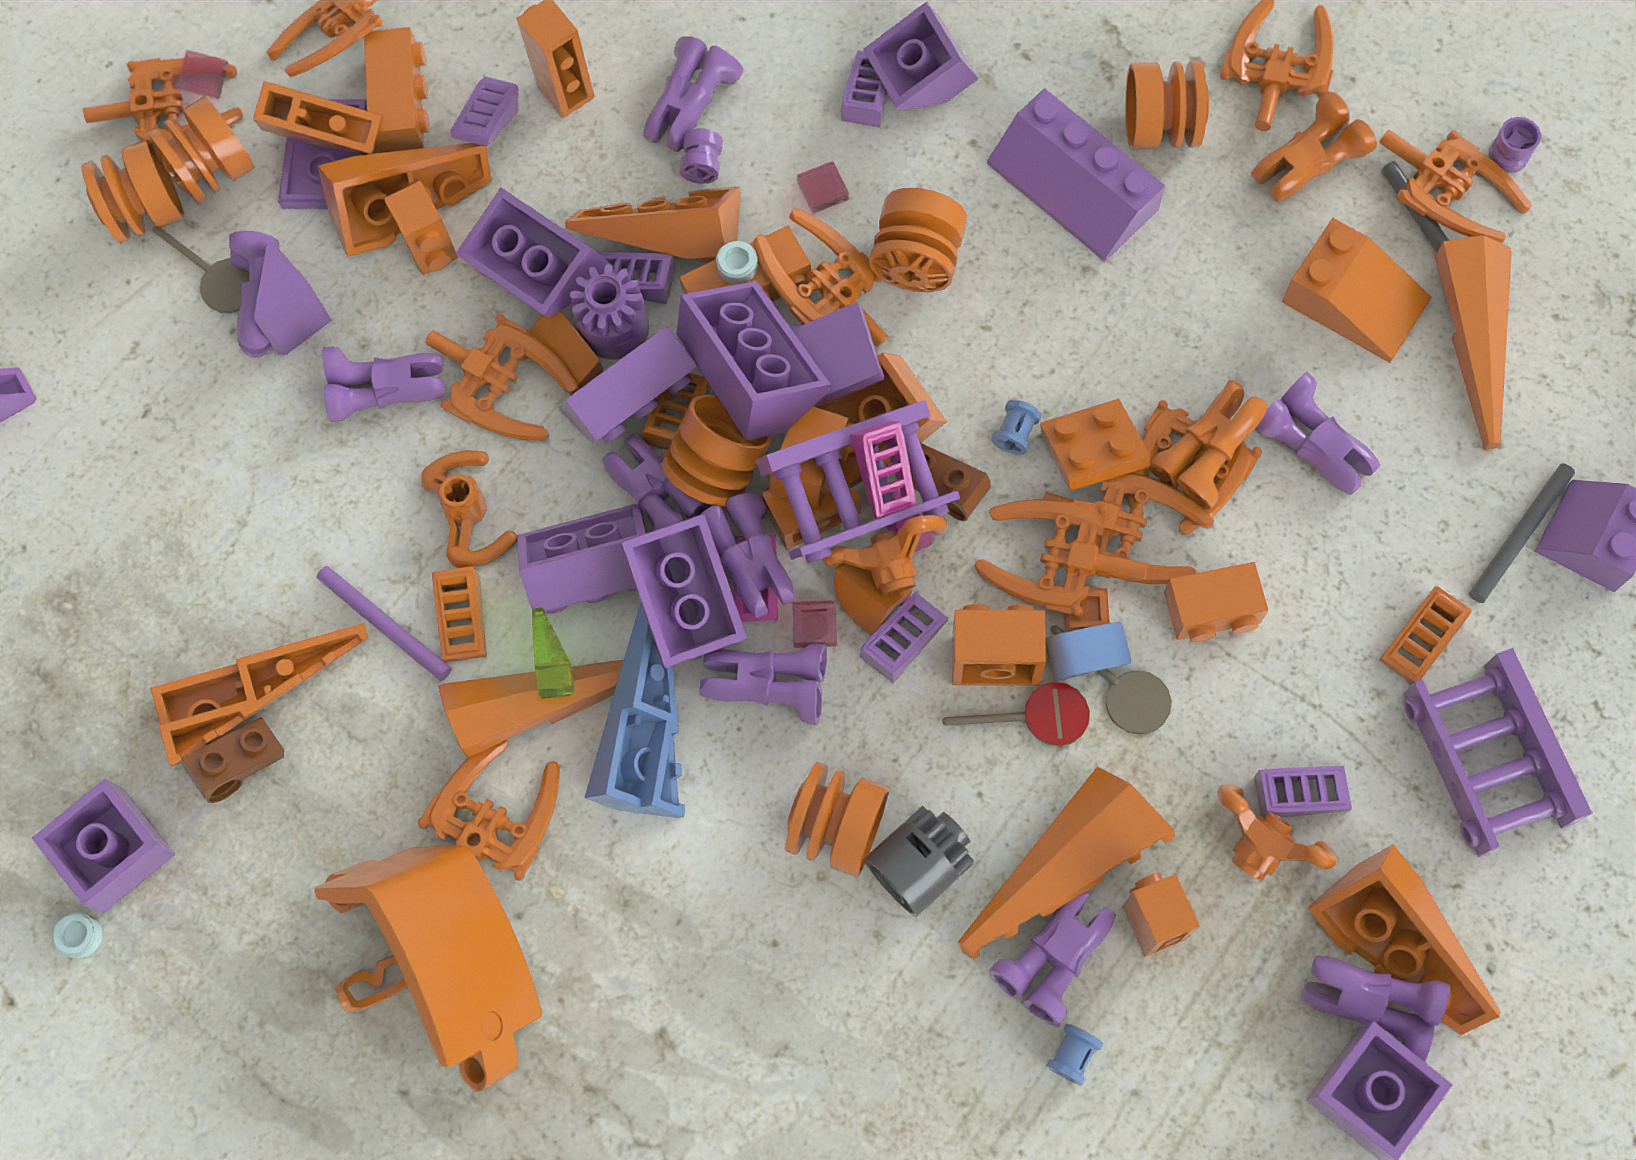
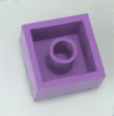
[32,779,175,913]
[1306,1021,1453,1160]

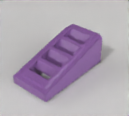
[841,50,888,127]
[451,77,519,146]
[597,252,676,304]
[860,592,948,684]
[1254,766,1352,818]

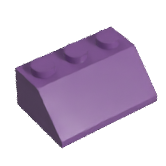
[455,187,609,318]
[558,326,697,444]
[517,504,647,615]
[620,514,747,668]

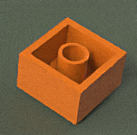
[952,604,1046,686]

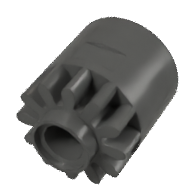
[864,806,974,917]

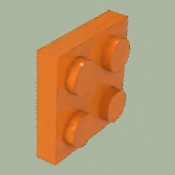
[1040,399,1150,491]

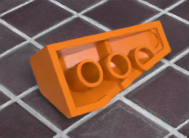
[318,143,492,257]
[565,186,741,263]
[1308,844,1501,1035]

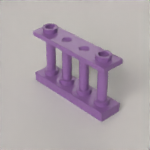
[756,400,960,564]
[1403,648,1593,858]

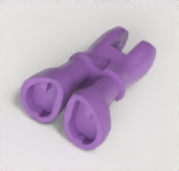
[643,36,743,152]
[229,231,279,358]
[322,346,444,422]
[1255,372,1381,495]
[602,434,714,531]
[700,492,795,618]
[699,643,827,725]
[988,891,1116,1027]
[1301,956,1450,1062]

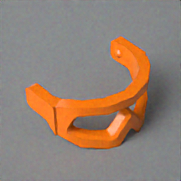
[335,955,408,1012]

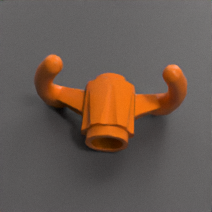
[421,450,517,568]
[822,515,947,596]
[1217,784,1338,881]

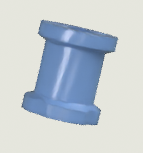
[992,400,1042,455]
[1046,1024,1103,1086]

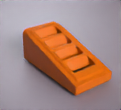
[642,373,709,450]
[432,567,487,662]
[1379,586,1472,684]

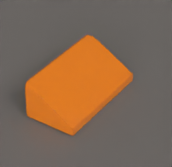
[528,311,604,396]

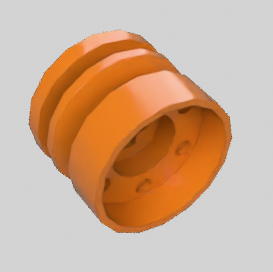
[1125,60,1209,150]
[147,96,255,205]
[81,139,185,244]
[869,188,967,292]
[661,395,772,507]
[785,762,889,877]

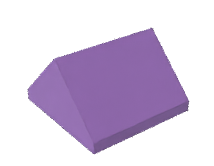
[253,244,332,355]

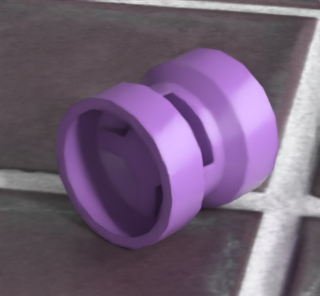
[1488,117,1541,173]
[680,128,723,184]

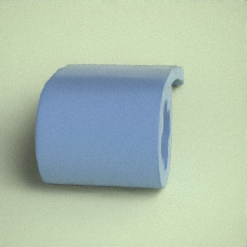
[1045,622,1131,681]

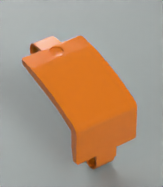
[314,845,542,1092]

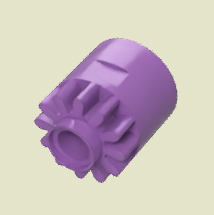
[569,264,649,360]

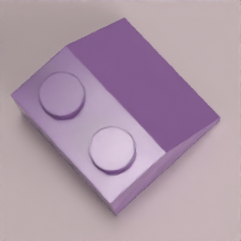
[863,1,979,110]
[1534,480,1636,592]

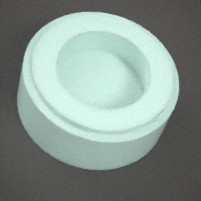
[716,241,758,284]
[52,912,102,959]

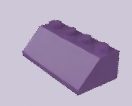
[987,88,1165,261]
[676,281,831,441]

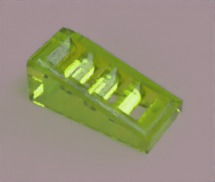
[532,607,574,699]

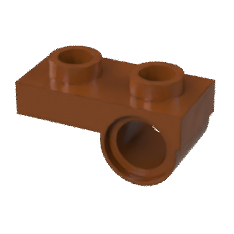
[909,443,991,521]
[182,717,284,803]

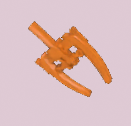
[266,0,383,78]
[1220,0,1334,131]
[83,58,244,145]
[1379,129,1532,243]
[753,208,889,348]
[425,314,579,441]
[1127,380,1262,535]
[1043,470,1214,584]
[974,499,1149,618]
[418,740,560,881]

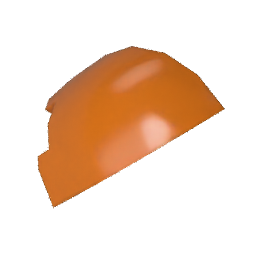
[833,564,913,635]

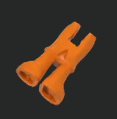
[1251,92,1377,203]
[1148,383,1268,510]

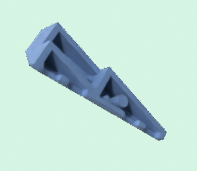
[584,601,685,818]

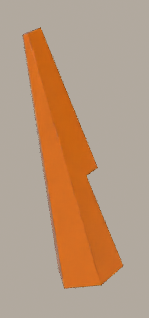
[1434,235,1512,450]
[150,623,369,767]
[438,660,624,758]
[958,767,1176,960]

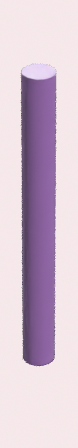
[317,566,452,681]

